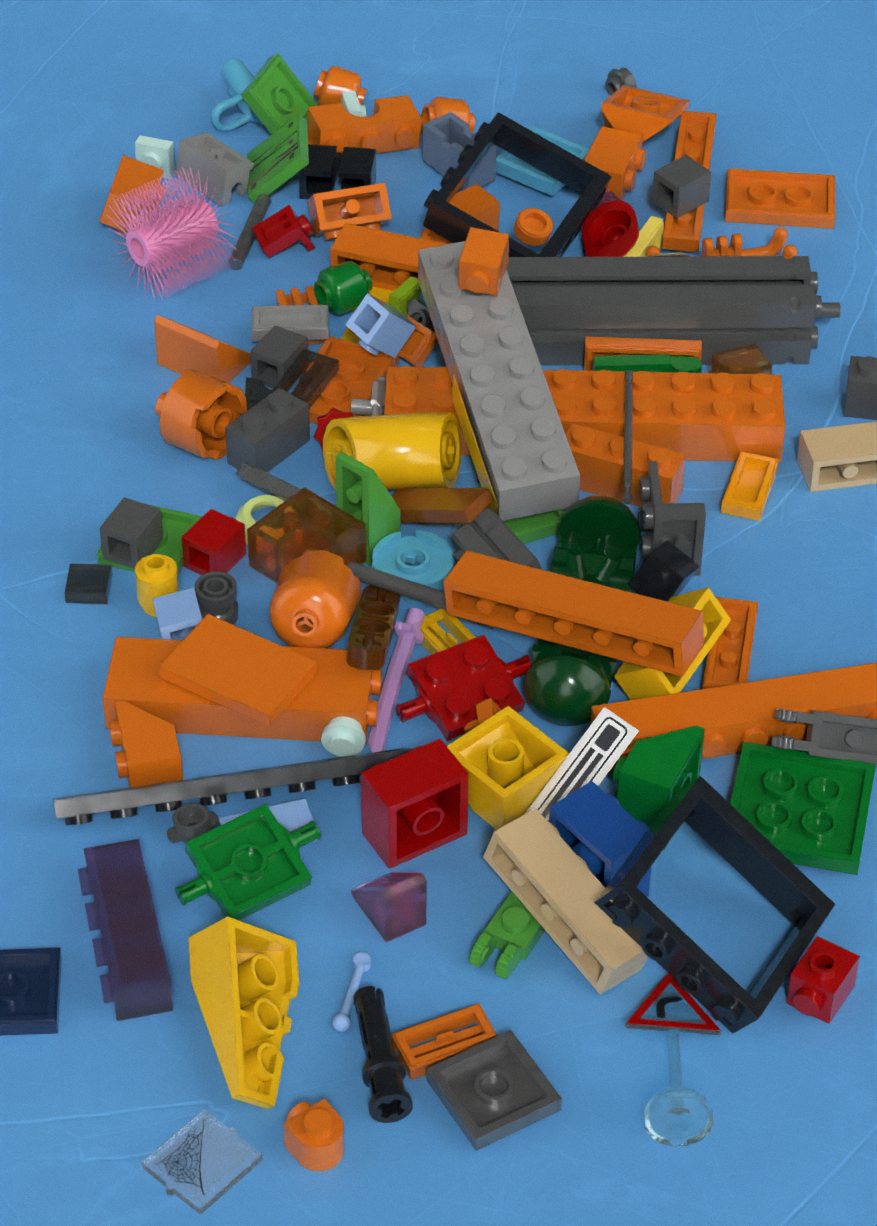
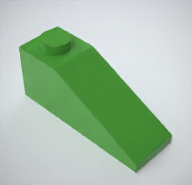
[335,452,401,566]

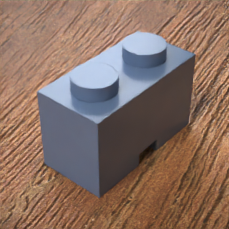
[423,112,496,190]

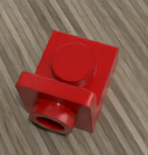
[252,205,315,258]

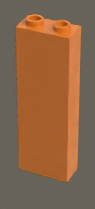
[103,637,382,744]

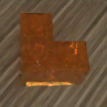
[247,487,366,583]

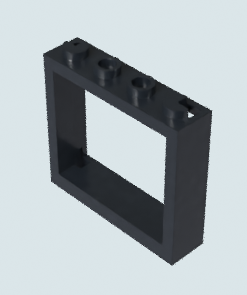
[423,112,612,257]
[594,776,835,1033]

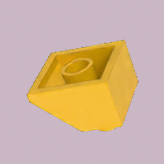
[447,706,569,830]

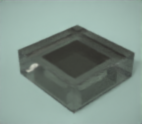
[65,564,112,604]

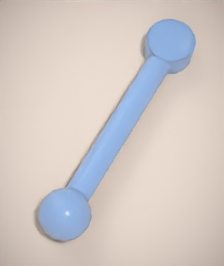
[332,952,371,1032]

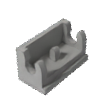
[175,132,254,206]

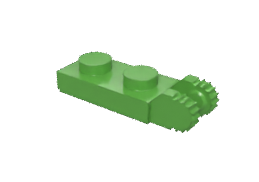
[469,891,545,979]

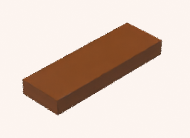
[391,488,493,524]

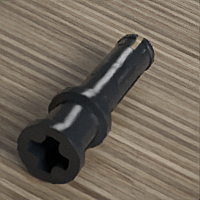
[353,986,413,1123]

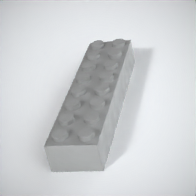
[418,241,580,521]

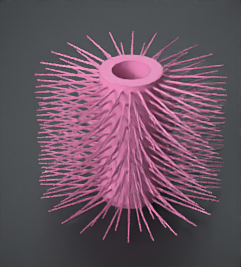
[107,166,238,300]

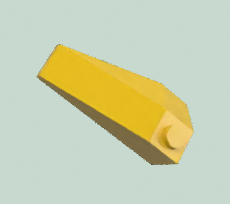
[188,916,299,1109]

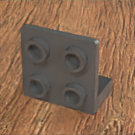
[637,461,706,576]

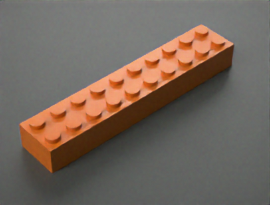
[384,366,786,462]

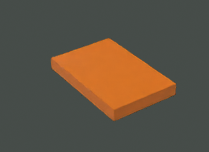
[725,169,835,229]
[291,336,399,424]
[158,614,318,727]

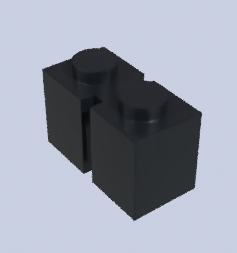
[299,144,376,200]

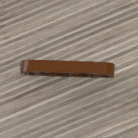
[346,585,401,670]

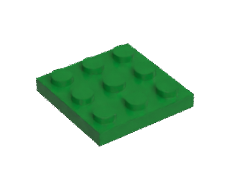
[730,742,876,875]

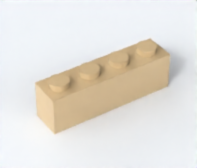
[797,421,877,492]
[483,808,648,995]

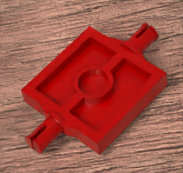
[396,635,532,741]

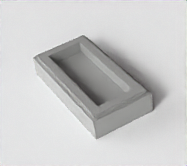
[252,305,329,341]

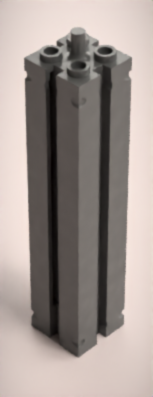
[441,256,840,366]

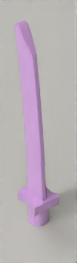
[368,608,425,752]

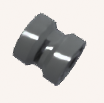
[195,571,238,625]

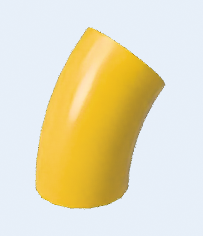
[323,412,462,491]

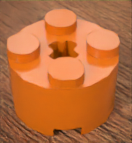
[155,369,247,460]

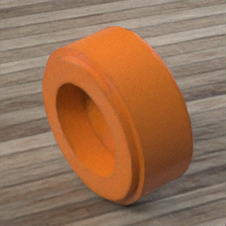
[514,208,553,246]

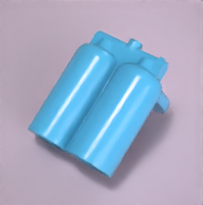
[211,59,264,132]

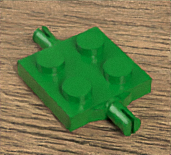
[175,804,321,920]

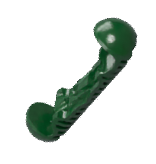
[524,496,641,726]

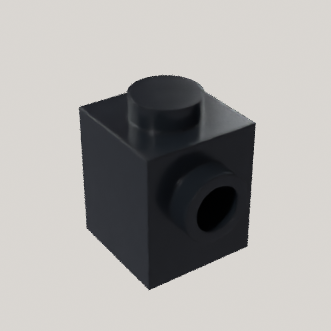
[628,540,700,602]

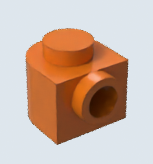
[283,1098,344,1171]

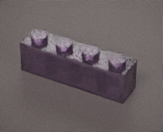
[77,839,173,1021]

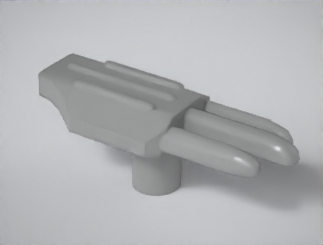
[351,377,386,416]

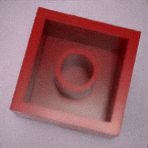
[361,739,469,869]

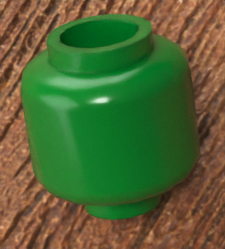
[314,261,372,315]

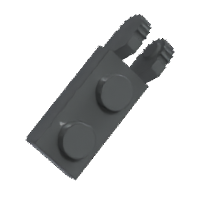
[771,709,877,764]

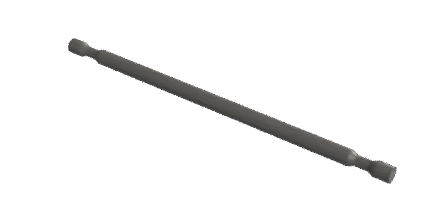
[623,370,633,504]

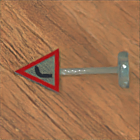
[625,973,721,1147]

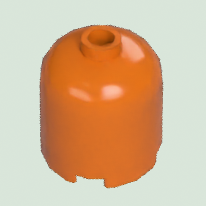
[269,550,361,648]

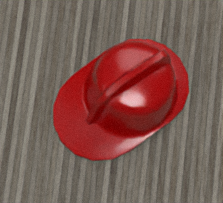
[582,200,640,257]

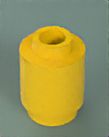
[135,554,179,617]

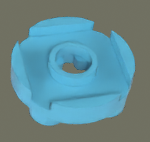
[371,530,454,604]

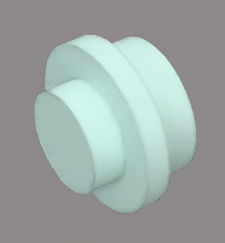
[321,716,366,757]

